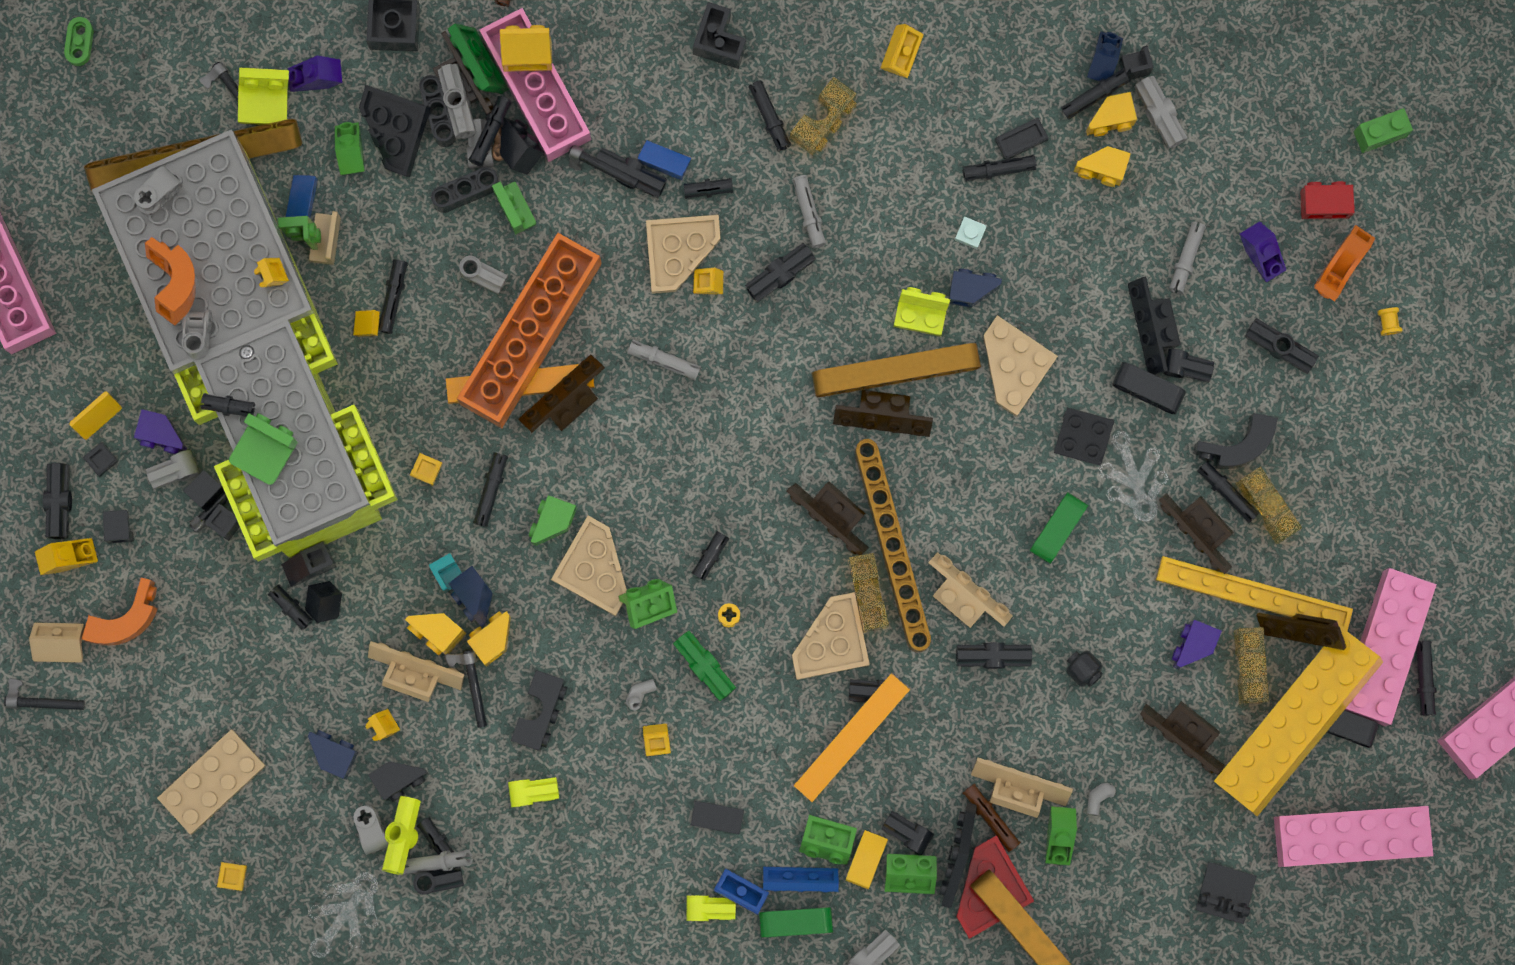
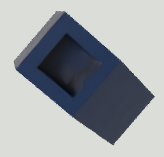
[1087,31,1123,81]
[948,269,1002,308]
[448,566,493,627]
[308,730,358,780]

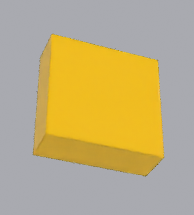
[353,310,380,337]
[410,453,443,486]
[217,862,247,891]

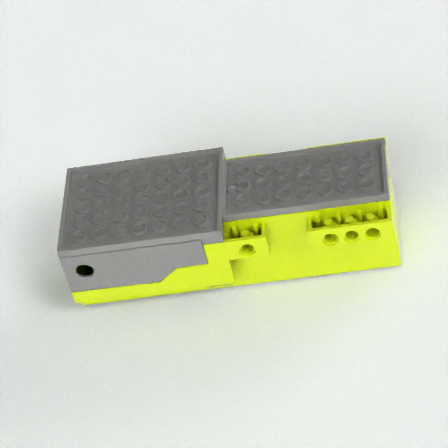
[92,129,398,562]

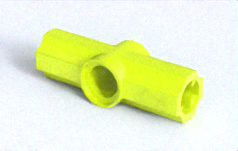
[382,796,421,875]

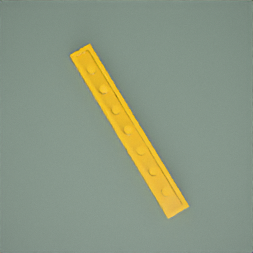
[1156,556,1353,632]

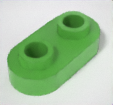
[64,17,94,66]

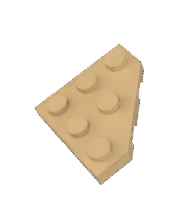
[646,215,721,294]
[983,316,1058,417]
[551,516,627,616]
[792,592,870,680]

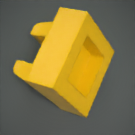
[254,258,289,287]
[365,709,400,741]

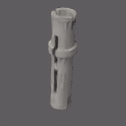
[792,175,827,249]
[1168,222,1206,294]
[627,339,701,381]
[403,850,473,875]

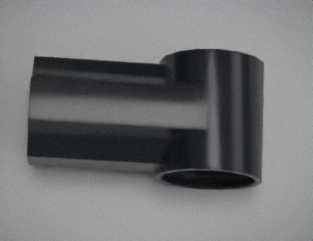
[1163,349,1214,383]
[848,679,897,706]
[881,811,935,855]
[413,867,464,895]

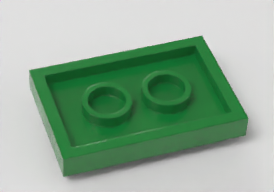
[447,23,509,94]

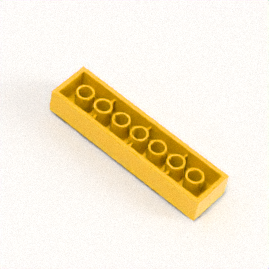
[1214,626,1383,817]

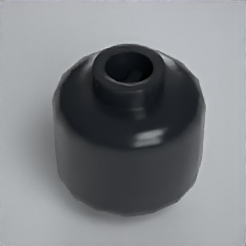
[1066,650,1103,687]

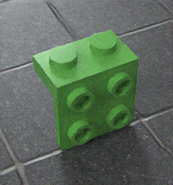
[229,413,298,485]

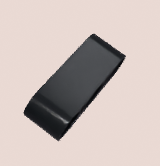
[419,75,456,147]
[431,167,499,213]
[1112,362,1186,415]
[1326,710,1380,748]

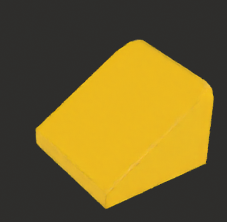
[693,267,724,294]
[643,723,671,756]

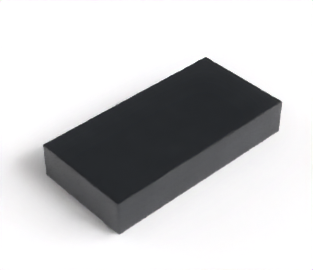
[995,118,1049,160]
[690,801,744,834]

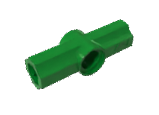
[673,631,736,701]

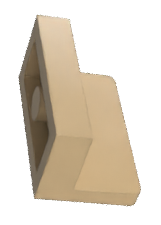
[309,211,341,265]
[29,623,85,662]

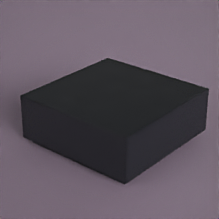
[82,442,118,477]

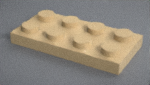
[157,729,266,835]

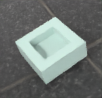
[955,217,987,249]

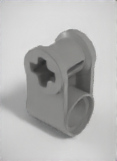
[134,166,183,215]
[182,310,212,360]
[353,805,388,855]

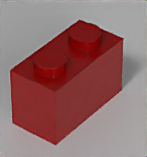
[1300,181,1355,219]

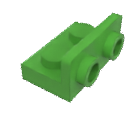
[492,181,536,235]
[278,216,321,250]
[618,579,677,629]
[799,815,857,865]
[885,854,937,894]

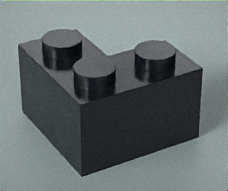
[693,2,746,69]

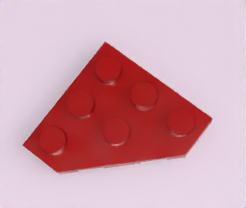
[956,835,1034,939]

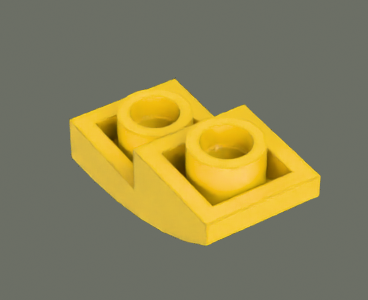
[845,830,888,890]

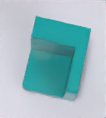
[429,553,462,593]

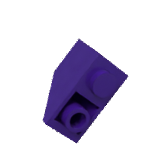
[288,55,342,92]
[1239,221,1286,282]
[134,409,187,454]
[1171,620,1222,669]

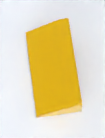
[881,24,924,78]
[69,391,122,440]

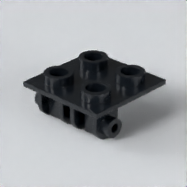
[1054,407,1115,466]
[1195,862,1257,924]

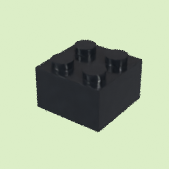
[366,0,420,52]

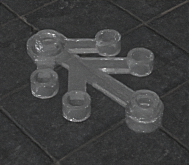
[1099,430,1169,522]
[308,872,380,958]

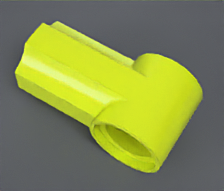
[508,777,559,807]
[686,895,736,921]

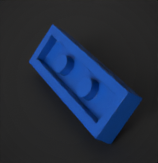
[763,867,839,892]

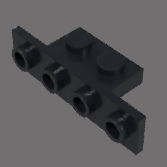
[1128,277,1181,375]

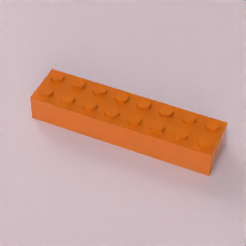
[457,233,602,428]

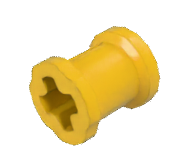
[1377,307,1403,336]
[718,603,740,628]

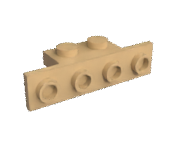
[928,552,1013,628]
[368,641,465,702]
[971,758,1073,818]

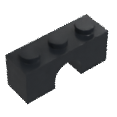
[511,670,568,752]

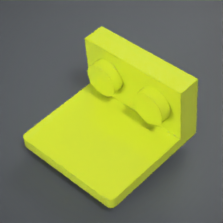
[238,68,289,125]
[893,287,950,337]

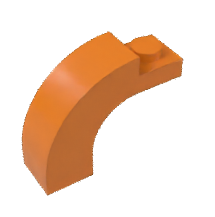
[1314,225,1375,302]
[145,237,196,326]
[82,578,157,646]

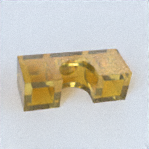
[789,76,857,156]
[1235,466,1302,544]
[848,553,889,633]
[1234,627,1269,705]

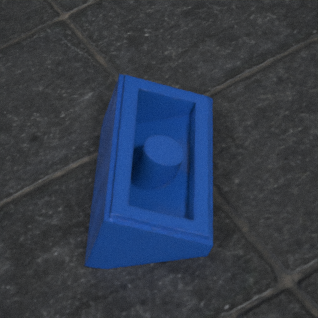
[637,140,691,180]
[286,175,318,218]
[713,869,769,915]

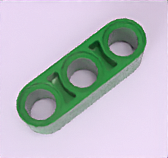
[1030,492,1088,564]
[759,907,833,938]

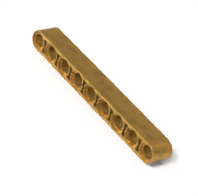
[84,119,303,191]
[855,439,931,653]

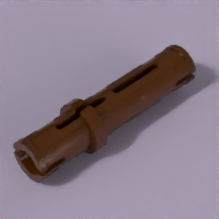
[962,783,1021,852]

